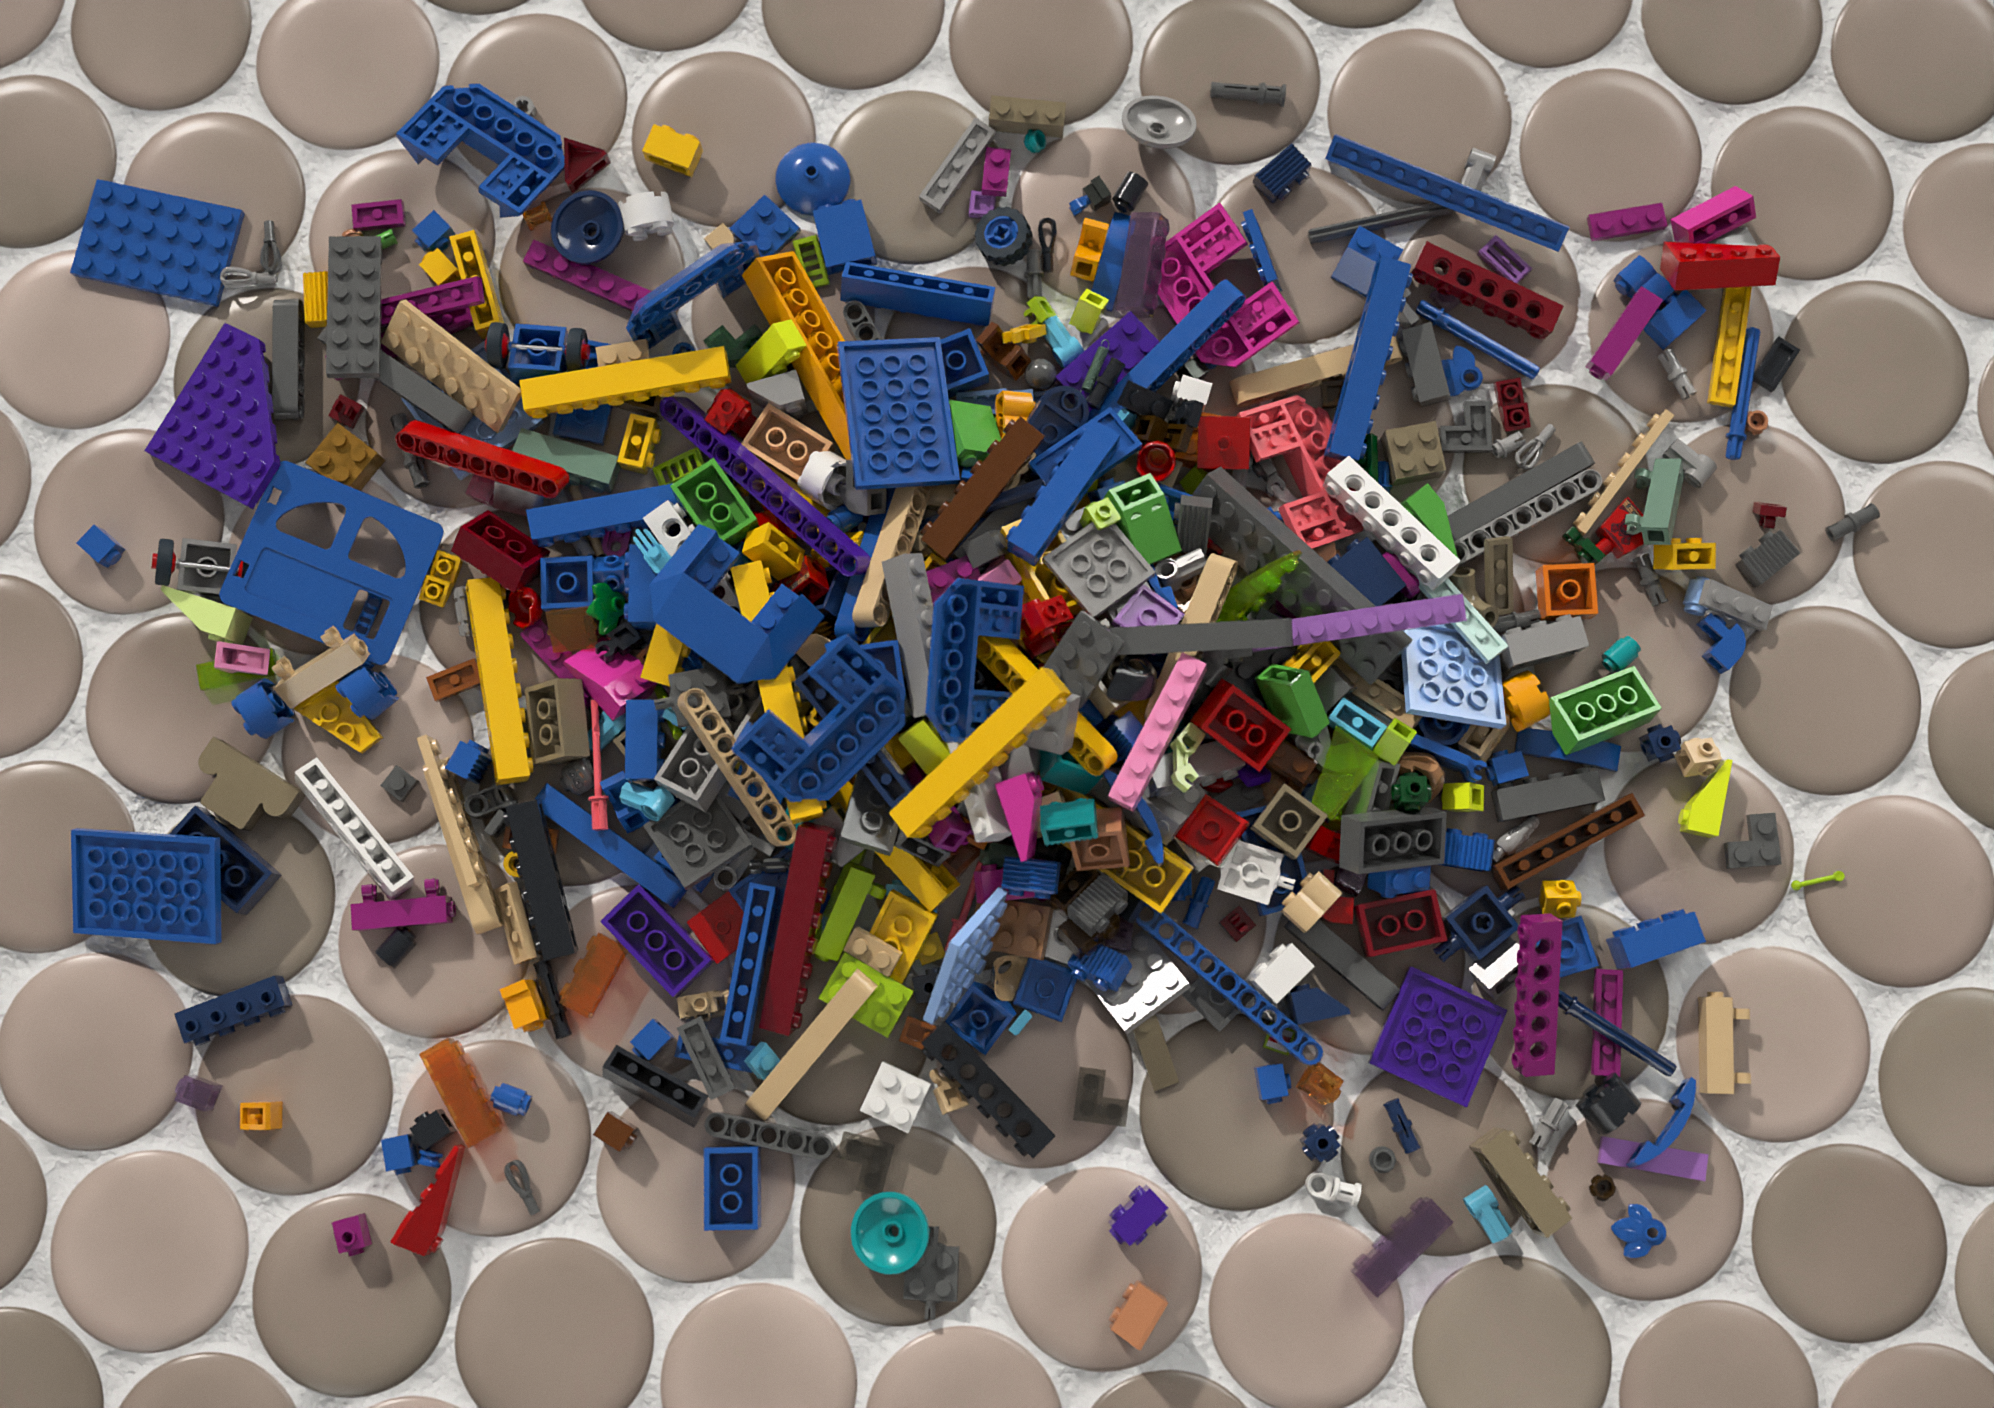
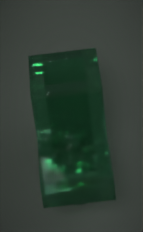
[703,324,763,368]

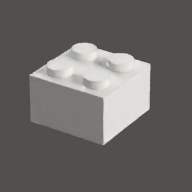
[1248,943,1315,1004]
[860,1061,932,1133]

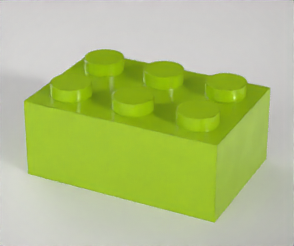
[818,952,914,1038]

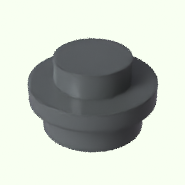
[1369,1146,1396,1173]

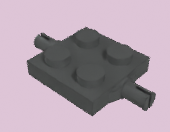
[654,666,745,728]
[903,1226,960,1320]

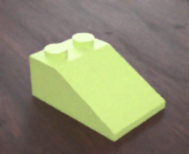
[161,585,253,645]

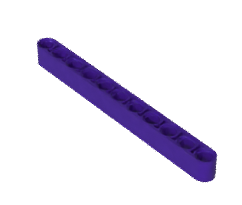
[660,397,871,576]

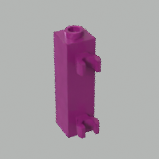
[1585,286,1663,380]
[906,763,974,852]
[351,878,456,931]

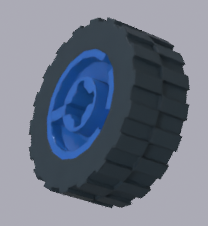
[974,206,1033,266]

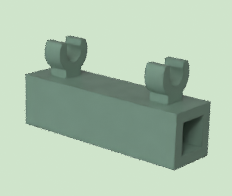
[1625,458,1684,545]

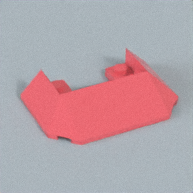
[1237,395,1364,549]

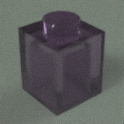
[174,1075,223,1111]

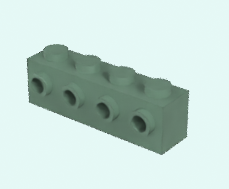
[512,428,621,493]

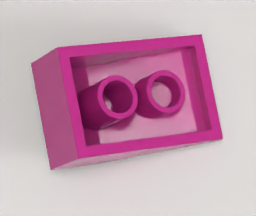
[563,636,658,721]
[995,771,1044,862]

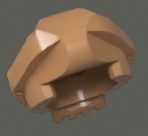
[1390,752,1445,804]

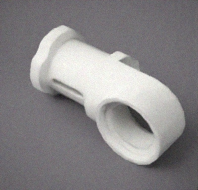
[1305,1172,1361,1207]

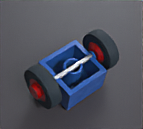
[485,322,590,384]

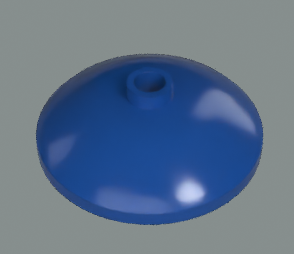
[776,143,850,216]

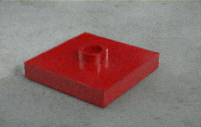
[1197,416,1251,469]
[1175,794,1250,867]
[687,891,744,964]

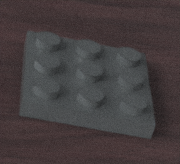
[643,794,753,891]

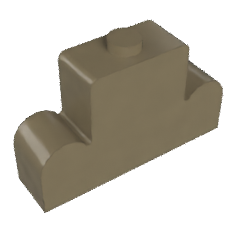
[198,736,306,831]

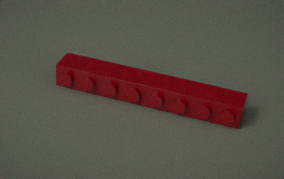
[759,821,837,1036]

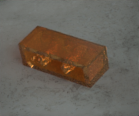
[560,932,629,1018]

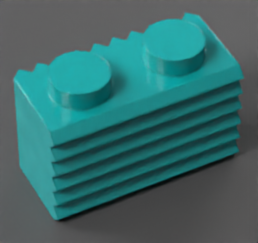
[1040,798,1098,846]

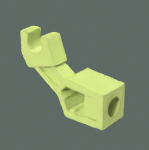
[1170,722,1206,793]

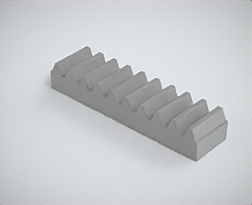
[919,117,996,213]

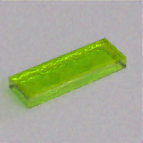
[196,648,277,691]

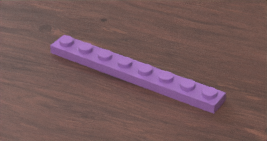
[1252,594,1467,652]

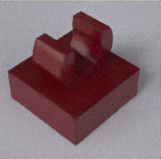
[328,394,365,429]
[1752,502,1787,529]
[1219,906,1256,942]

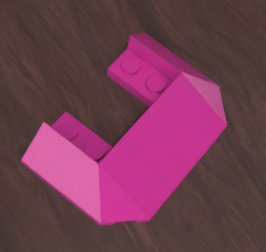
[1150,202,1300,368]

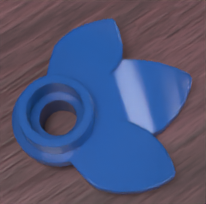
[1441,346,1483,396]
[1611,1204,1666,1258]

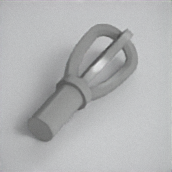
[220,267,277,288]
[1515,424,1556,470]

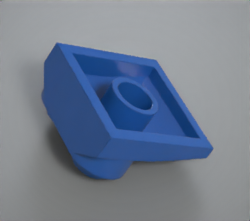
[945,981,1016,1055]

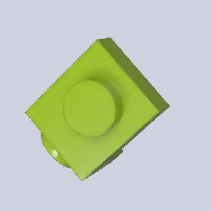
[1079,497,1121,530]

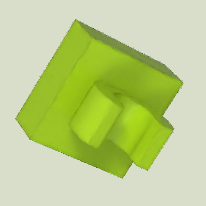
[1023,297,1058,324]

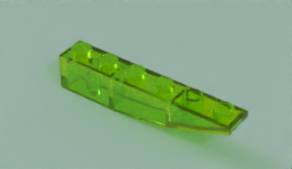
[1217,550,1303,622]

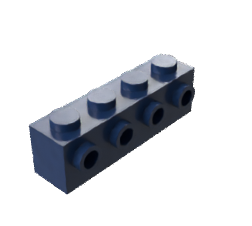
[174,975,293,1047]

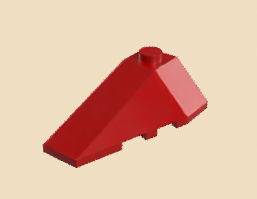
[390,1144,465,1256]

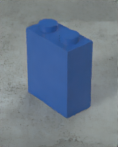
[813,199,876,275]

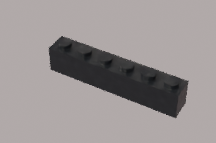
[503,798,579,961]

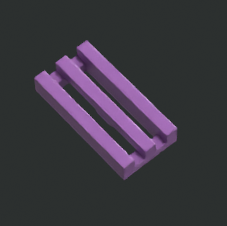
[1477,235,1532,284]

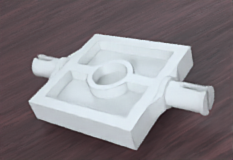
[1206,840,1296,905]

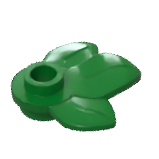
[586,583,626,635]

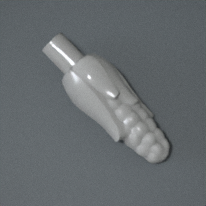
[1492,815,1540,863]

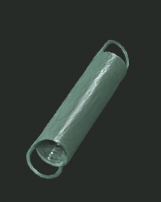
[1080,339,1109,400]

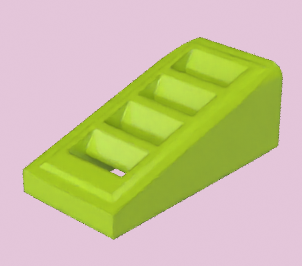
[792,235,830,288]
[652,447,705,486]

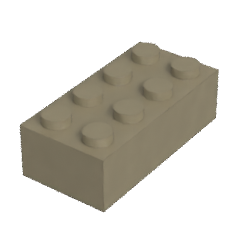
[1469,1127,1573,1238]

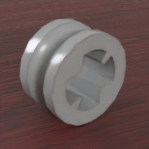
[512,96,536,118]

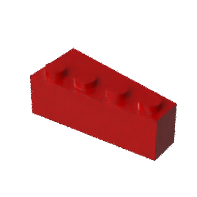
[1660,241,1781,290]

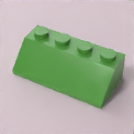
[1549,666,1662,755]

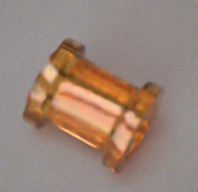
[522,200,553,231]

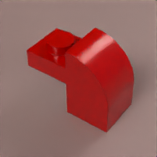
[1304,825,1341,864]
[1319,869,1354,925]

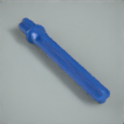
[1415,300,1540,380]
[1725,327,1761,460]

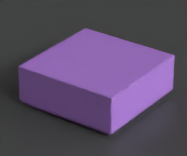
[969,190,996,218]

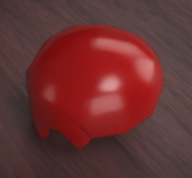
[1136,441,1176,482]
[508,586,543,629]

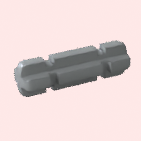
[453,586,473,637]

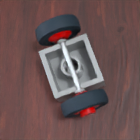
[151,538,249,597]

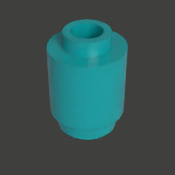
[1602,636,1641,673]

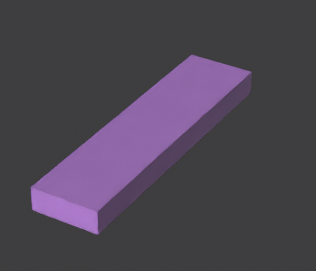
[1597,1136,1708,1181]

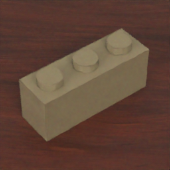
[989,95,1066,138]

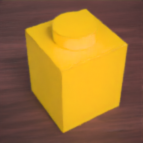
[419,248,461,286]

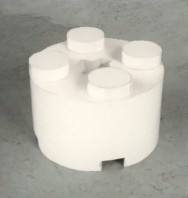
[618,191,674,241]
[797,451,846,511]

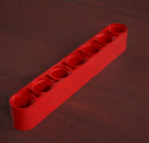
[395,420,570,498]

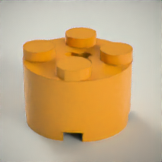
[1502,670,1550,732]

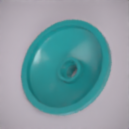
[851,1192,929,1274]

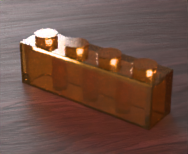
[419,1038,502,1148]

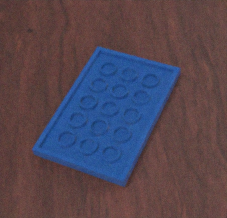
[70,179,245,307]
[837,337,960,490]
[71,828,222,944]

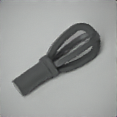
[260,220,282,273]
[504,1160,540,1216]

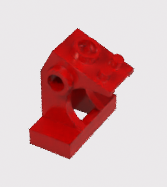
[704,389,758,441]
[1020,595,1074,659]

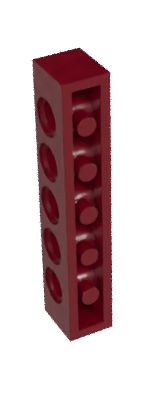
[1410,241,1564,339]

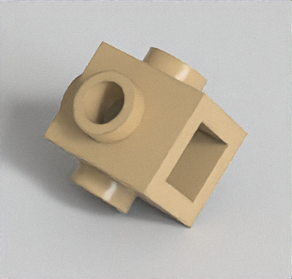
[1674,737,1722,777]

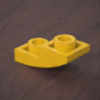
[419,550,463,607]

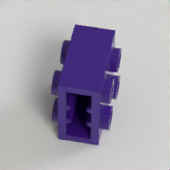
[1109,1185,1168,1246]

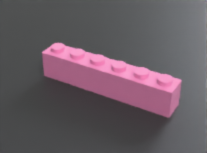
[1108,652,1207,812]

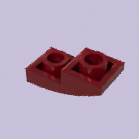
[1493,377,1531,432]

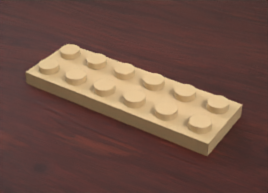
[381,300,521,433]

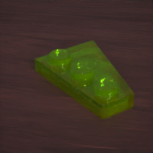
[1311,726,1380,821]

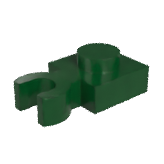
[1562,526,1606,565]

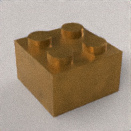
[305,423,385,491]

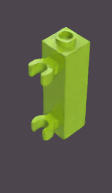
[814,861,887,962]

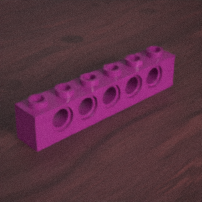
[1511,914,1562,1077]

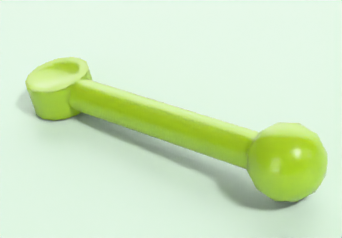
[1791,871,1845,891]

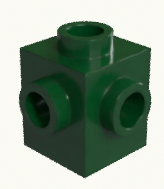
[1391,772,1431,812]

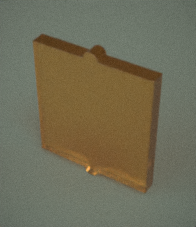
[546,606,598,653]

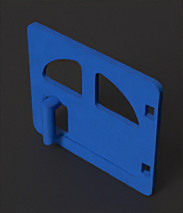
[219,461,444,665]

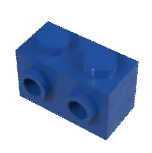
[1367,865,1431,898]

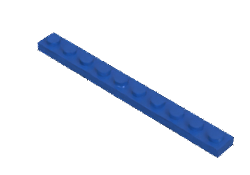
[1325,134,1570,252]

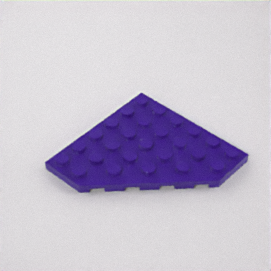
[144,323,280,509]

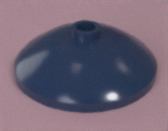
[551,190,624,265]

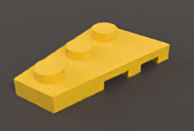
[293,680,383,754]

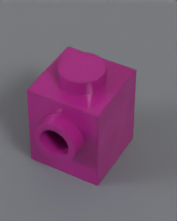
[331,1213,372,1257]

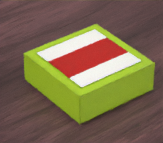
[1262,1022,1295,1056]

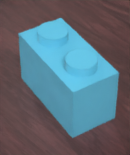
[1328,697,1387,754]

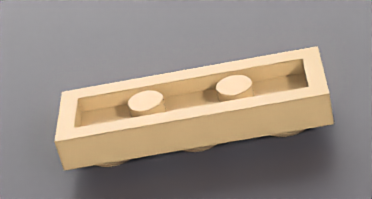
[494,881,537,965]

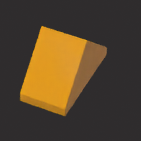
[240,1101,283,1130]

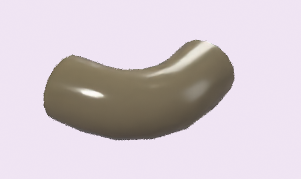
[1449,567,1499,628]

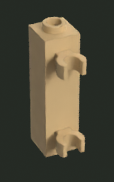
[271,626,370,709]
[1698,992,1751,1094]

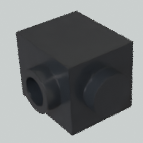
[409,1109,457,1151]

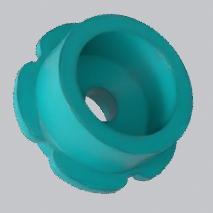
[1024,129,1046,154]

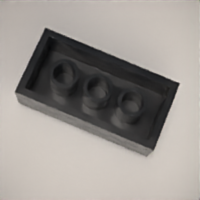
[1206,607,1298,710]

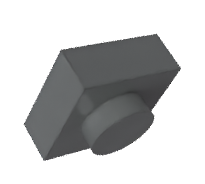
[380,765,419,802]

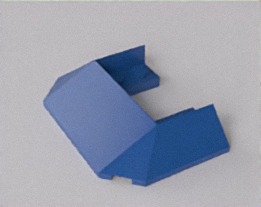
[396,83,565,218]
[626,241,760,349]
[649,524,824,684]
[925,578,1024,743]
[731,634,905,802]

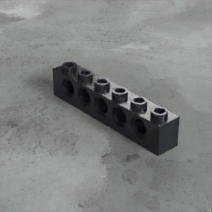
[921,1019,1056,1159]

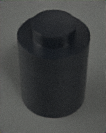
[1112,171,1148,213]
[375,927,417,968]

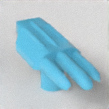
[633,529,671,574]

